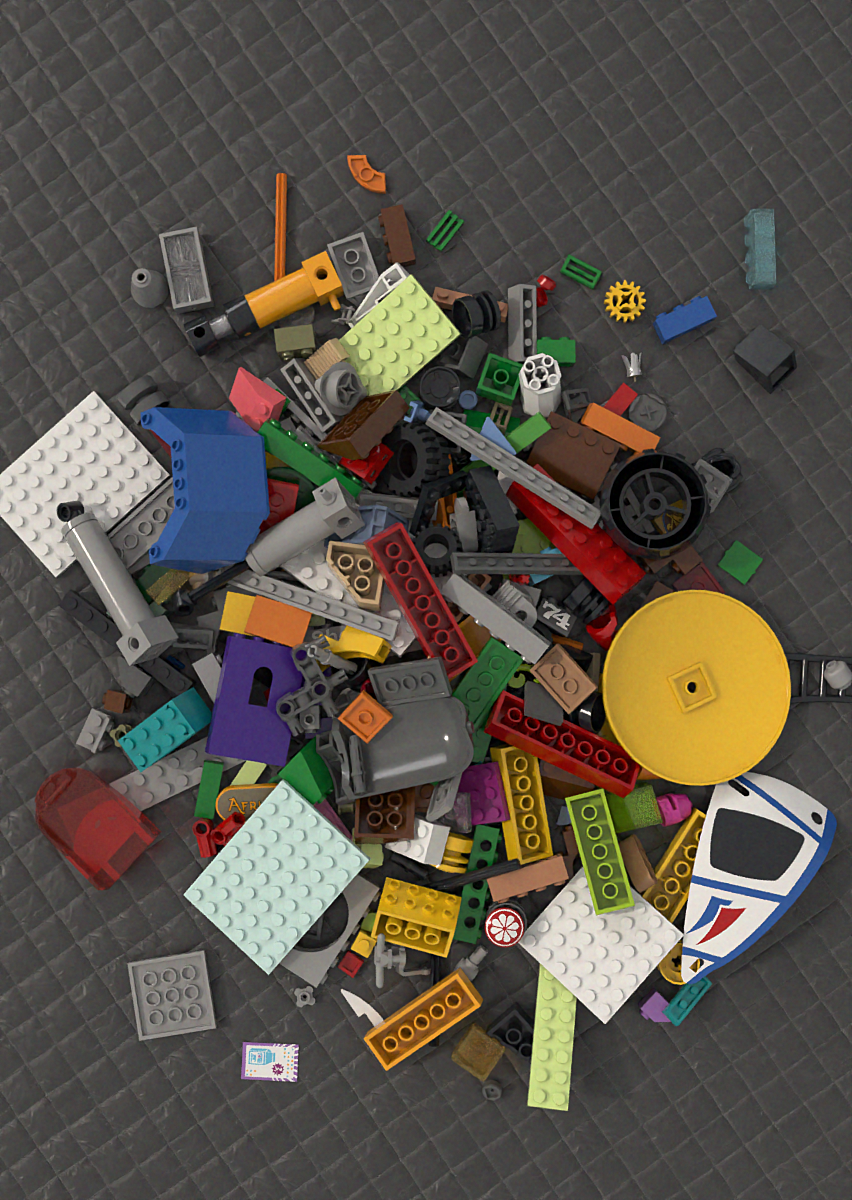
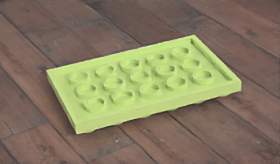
[338,274,461,396]

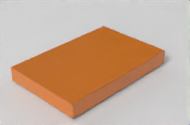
[244,595,313,648]

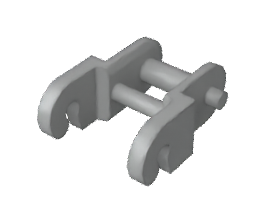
[331,304,355,325]

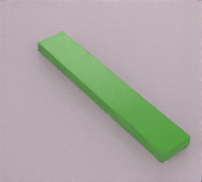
[458,411,551,492]

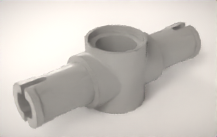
[453,944,488,981]

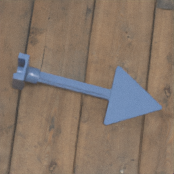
[404,400,517,461]

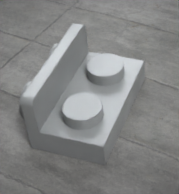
[76,708,115,753]

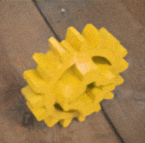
[604,280,646,323]

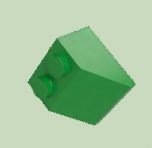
[475,353,523,406]

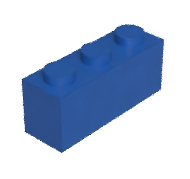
[653,296,717,344]

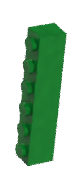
[257,418,364,499]

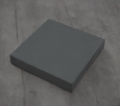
[524,681,563,726]

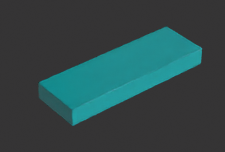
[662,976,713,1026]

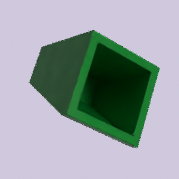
[278,736,335,805]

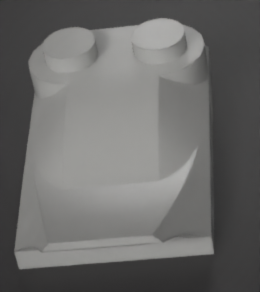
[327,232,379,307]

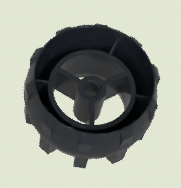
[599,449,711,561]

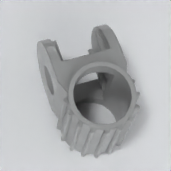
[492,580,537,627]

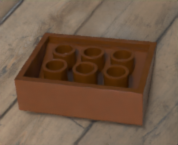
[317,390,409,460]
[526,411,621,500]
[354,786,416,844]

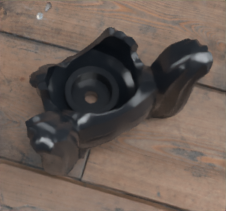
[691,448,743,501]

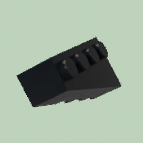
[486,1002,534,1064]

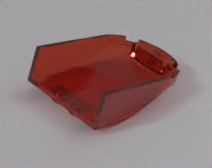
[34,768,161,890]

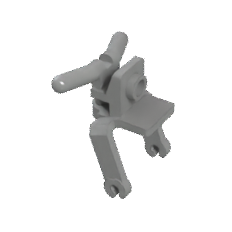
[374,933,431,988]

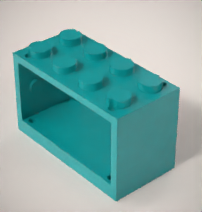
[118,687,212,773]

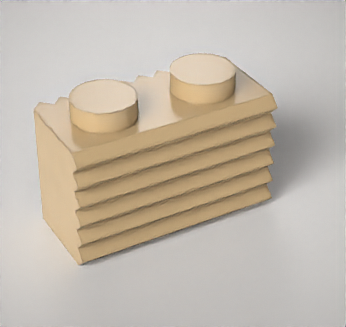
[304,338,350,380]

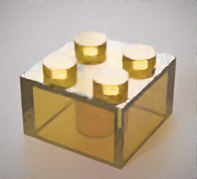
[451,1022,506,1082]

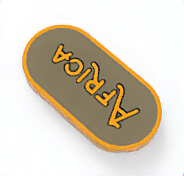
[216,783,278,822]

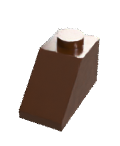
[102,689,133,714]

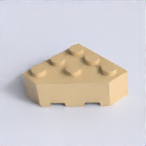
[326,541,385,611]

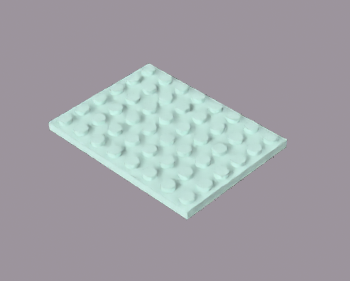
[184,779,371,975]

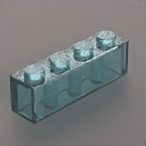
[744,209,776,289]

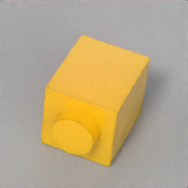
[351,929,377,958]

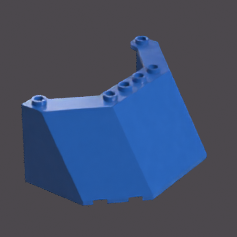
[140,407,270,574]

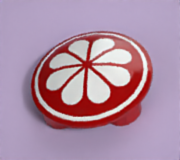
[485,908,524,947]

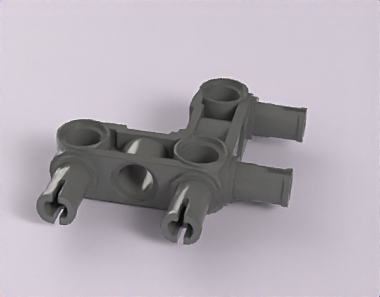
[275,634,349,736]

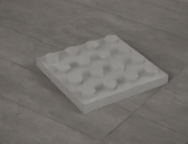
[127,950,217,1041]

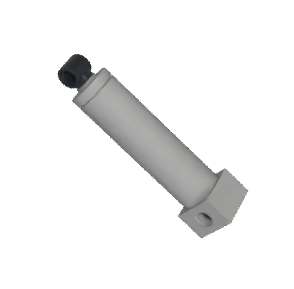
[57,501,179,666]

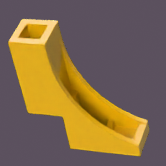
[315,625,392,672]

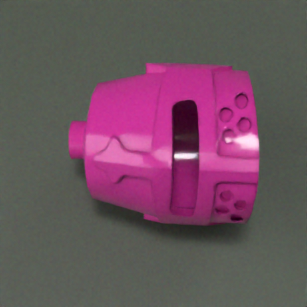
[653,793,693,827]

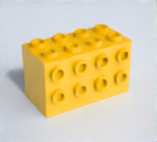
[371,877,462,958]

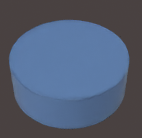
[458,390,478,410]

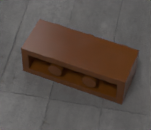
[378,204,416,267]

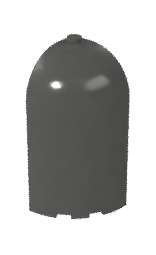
[331,696,474,800]

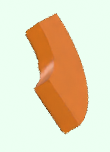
[347,155,386,194]

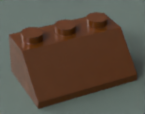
[538,758,594,801]

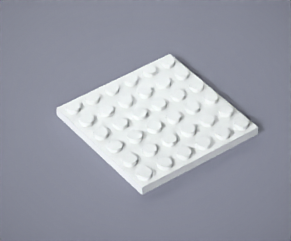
[518,867,684,1024]

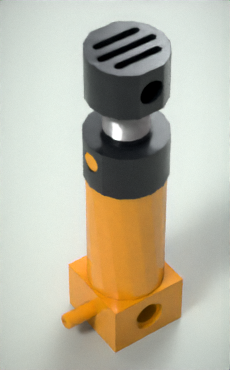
[184,251,344,357]

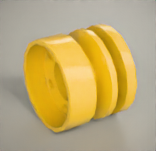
[429,832,474,873]
[657,940,700,985]

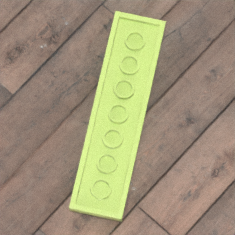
[527,964,577,1111]

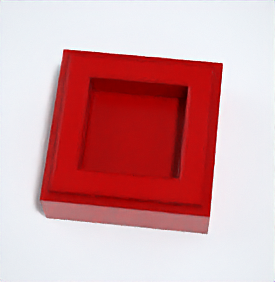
[337,950,364,978]

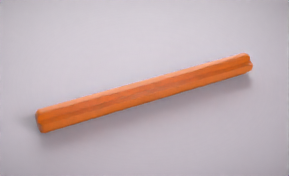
[274,173,287,281]

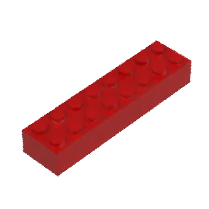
[505,464,646,605]
[363,522,478,679]
[483,690,640,798]

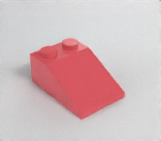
[229,367,286,432]

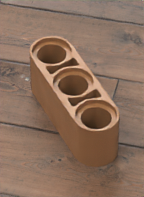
[618,834,658,893]

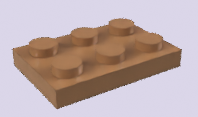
[530,644,598,714]

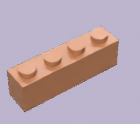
[487,854,569,903]

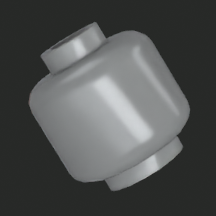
[823,660,852,690]

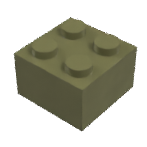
[274,324,317,362]

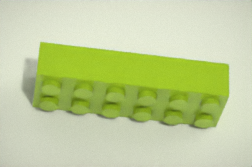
[565,789,635,916]

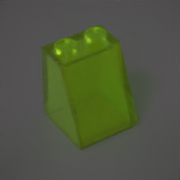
[605,782,663,833]

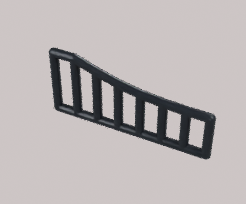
[784,652,852,704]

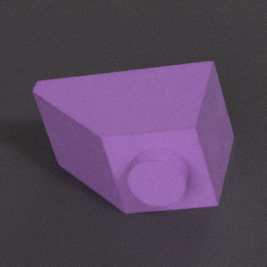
[638,987,671,1022]

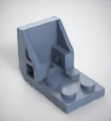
[324,505,409,548]

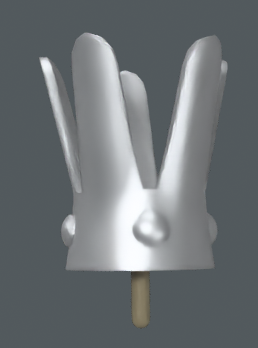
[622,352,642,382]

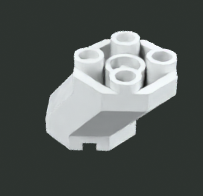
[519,353,561,418]

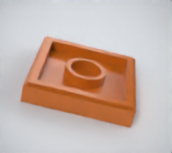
[338,690,393,744]

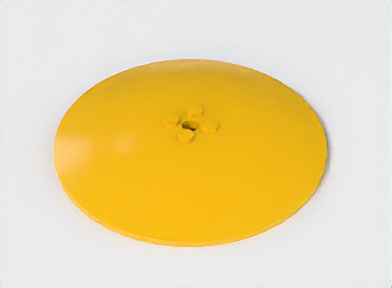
[602,590,791,786]

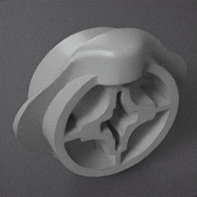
[314,362,367,416]

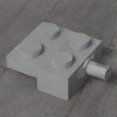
[677,459,732,513]

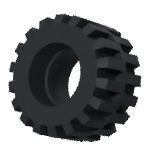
[412,523,461,578]

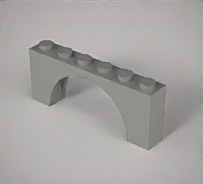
[279,872,381,988]

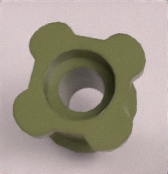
[110,724,134,747]
[338,801,356,815]

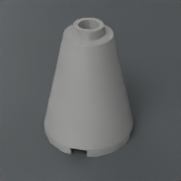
[131,268,169,308]

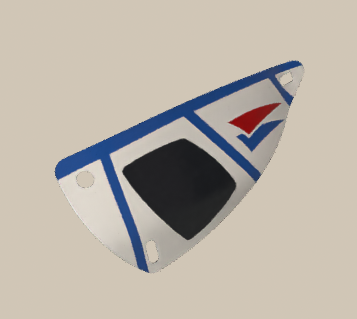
[681,772,837,984]

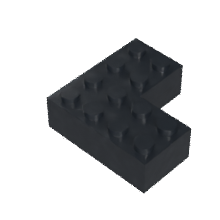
[463,465,520,576]

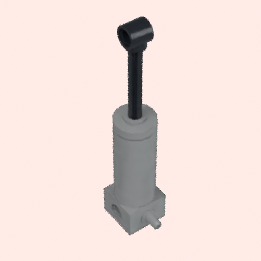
[171,478,365,617]

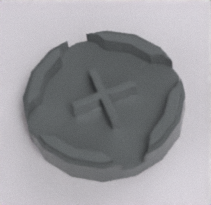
[628,394,667,432]

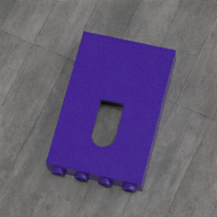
[205,633,306,767]

